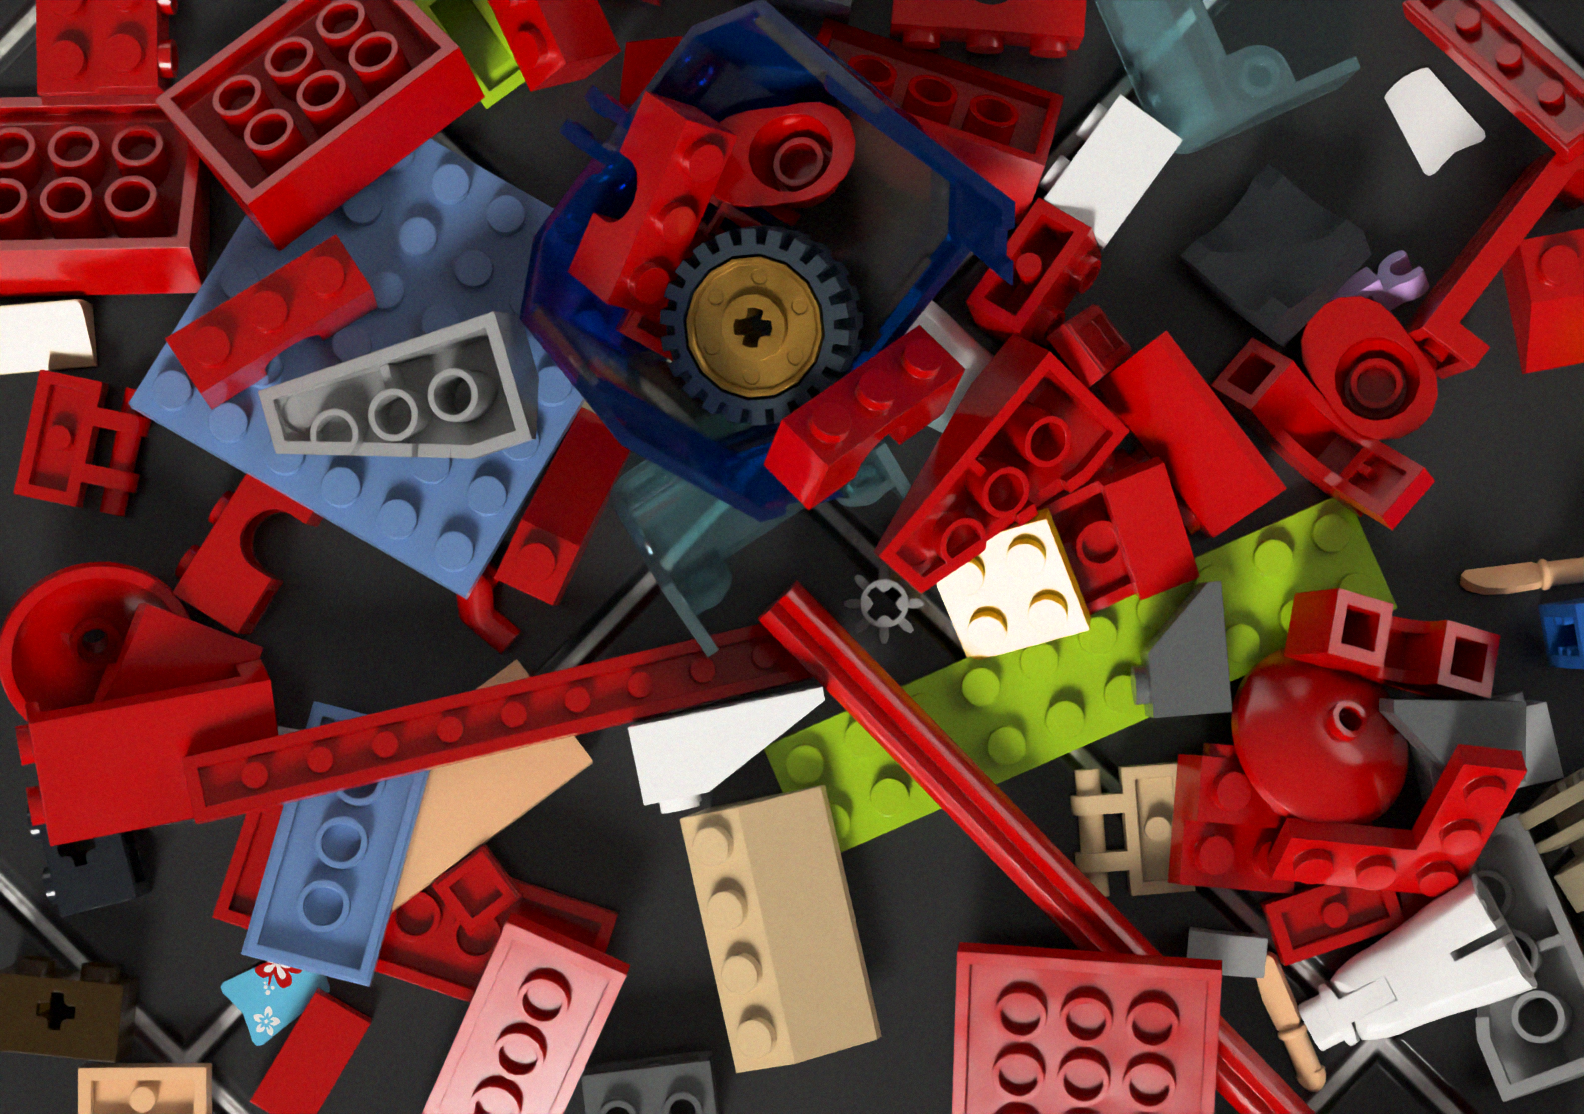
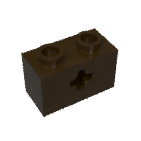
[0,955,139,1063]

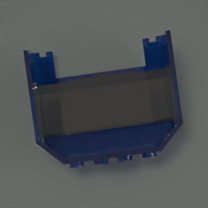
[519,0,1015,522]

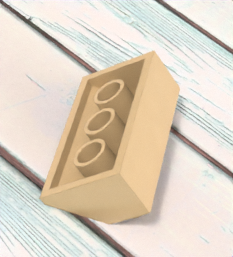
[680,785,882,1073]

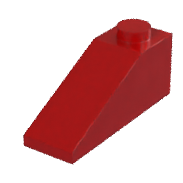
[494,407,639,606]

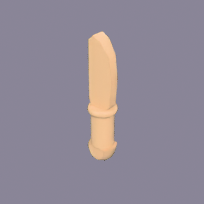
[1460,555,1584,595]
[1256,951,1326,1092]

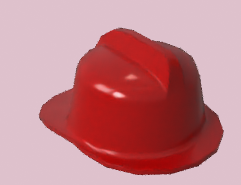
[713,102,856,208]
[1301,296,1438,440]

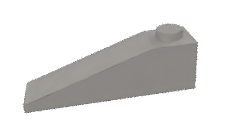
[258,311,539,459]
[1468,812,1584,1102]

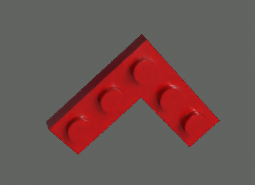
[1267,744,1527,897]

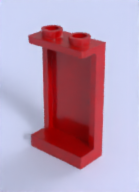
[1403,149,1584,379]
[15,660,278,846]

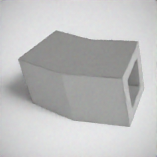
[1187,927,1268,978]

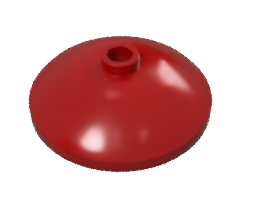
[0,562,191,721]
[1231,648,1409,825]

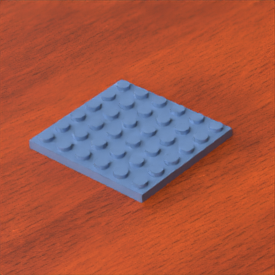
[128,138,626,599]

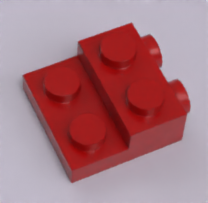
[36,0,179,97]
[1036,448,1137,615]
[1167,743,1295,894]

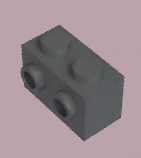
[581,1050,719,1114]

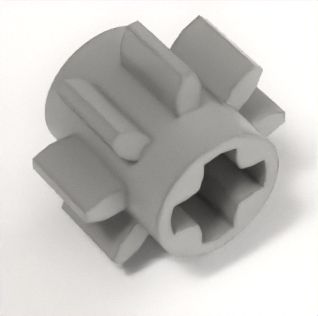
[843,564,924,644]

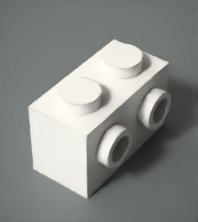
[1038,94,1183,252]

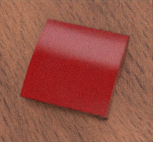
[93,603,264,703]

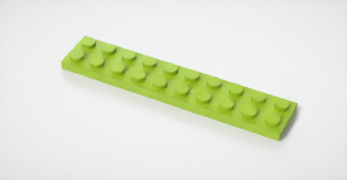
[764,497,1397,853]

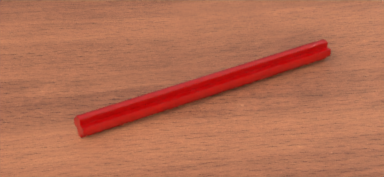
[758,580,1316,1114]

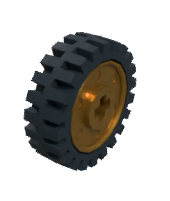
[660,225,864,425]

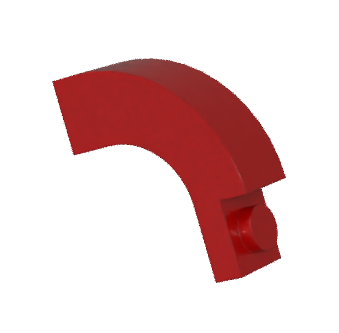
[1210,337,1435,530]

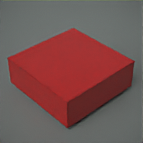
[431,844,523,936]

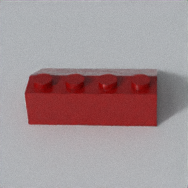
[154,0,485,252]
[0,95,210,297]

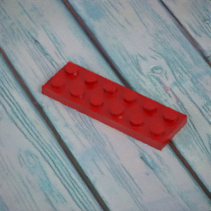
[212,804,619,1003]

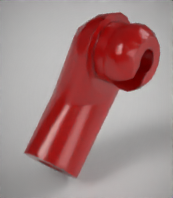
[456,561,521,655]

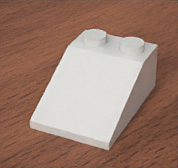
[628,684,825,814]

